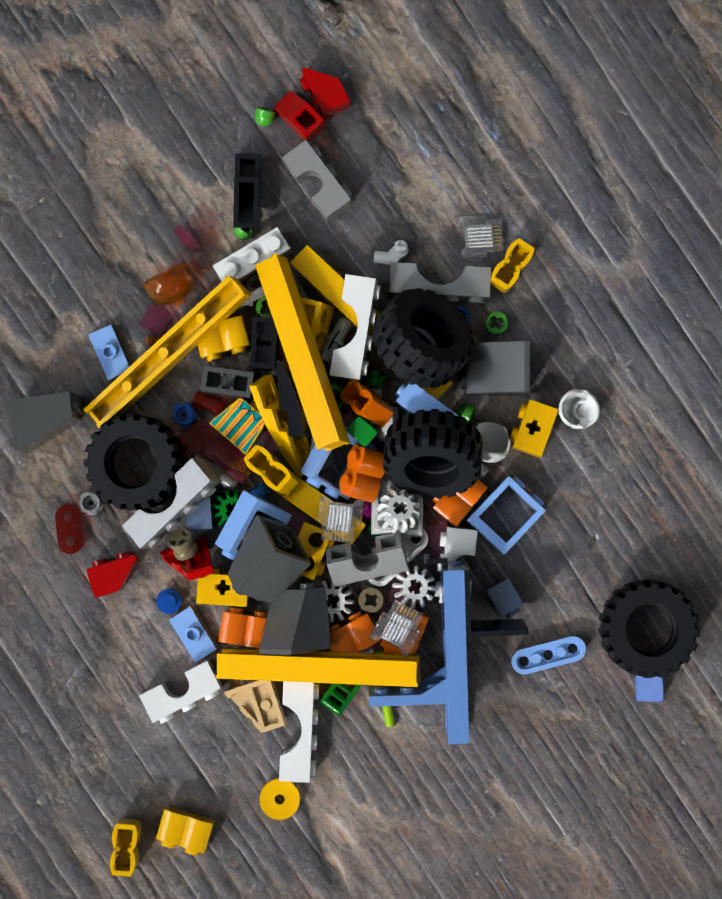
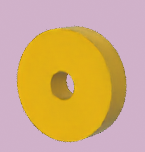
[259,778,300,820]

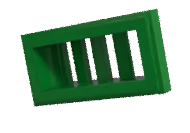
[346,416,378,447]
[319,683,362,717]

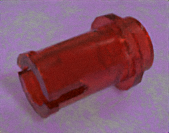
[192,391,226,416]

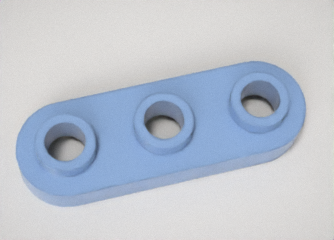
[511,636,586,674]

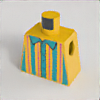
[209,397,266,455]

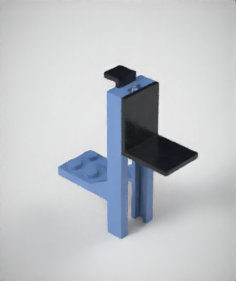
[368,554,528,744]

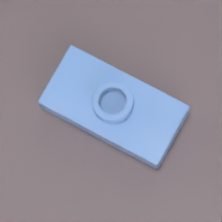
[88,325,130,381]
[169,606,217,663]

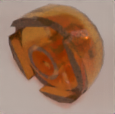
[142,261,194,307]

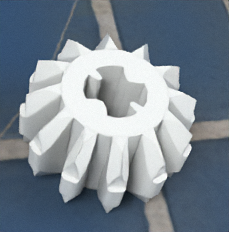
[376,489,420,534]
[392,565,436,609]
[321,581,354,622]

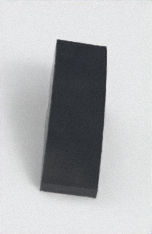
[233,153,262,228]
[276,359,312,437]

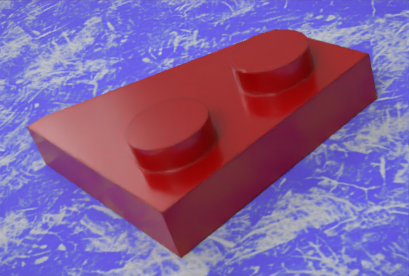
[160,536,214,581]

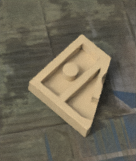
[224,680,287,733]

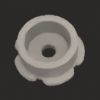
[79,491,104,516]

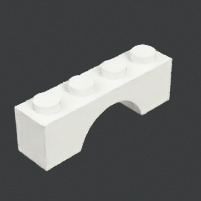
[329,274,381,381]
[279,681,319,783]

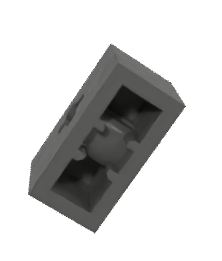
[200,366,256,400]

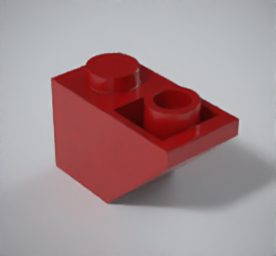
[299,67,350,120]
[273,91,325,143]
[86,551,139,598]

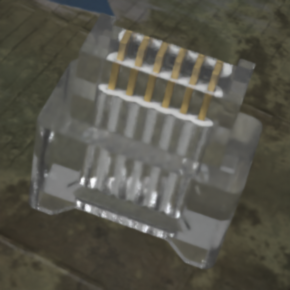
[458,214,504,261]
[317,495,364,543]
[369,599,423,658]

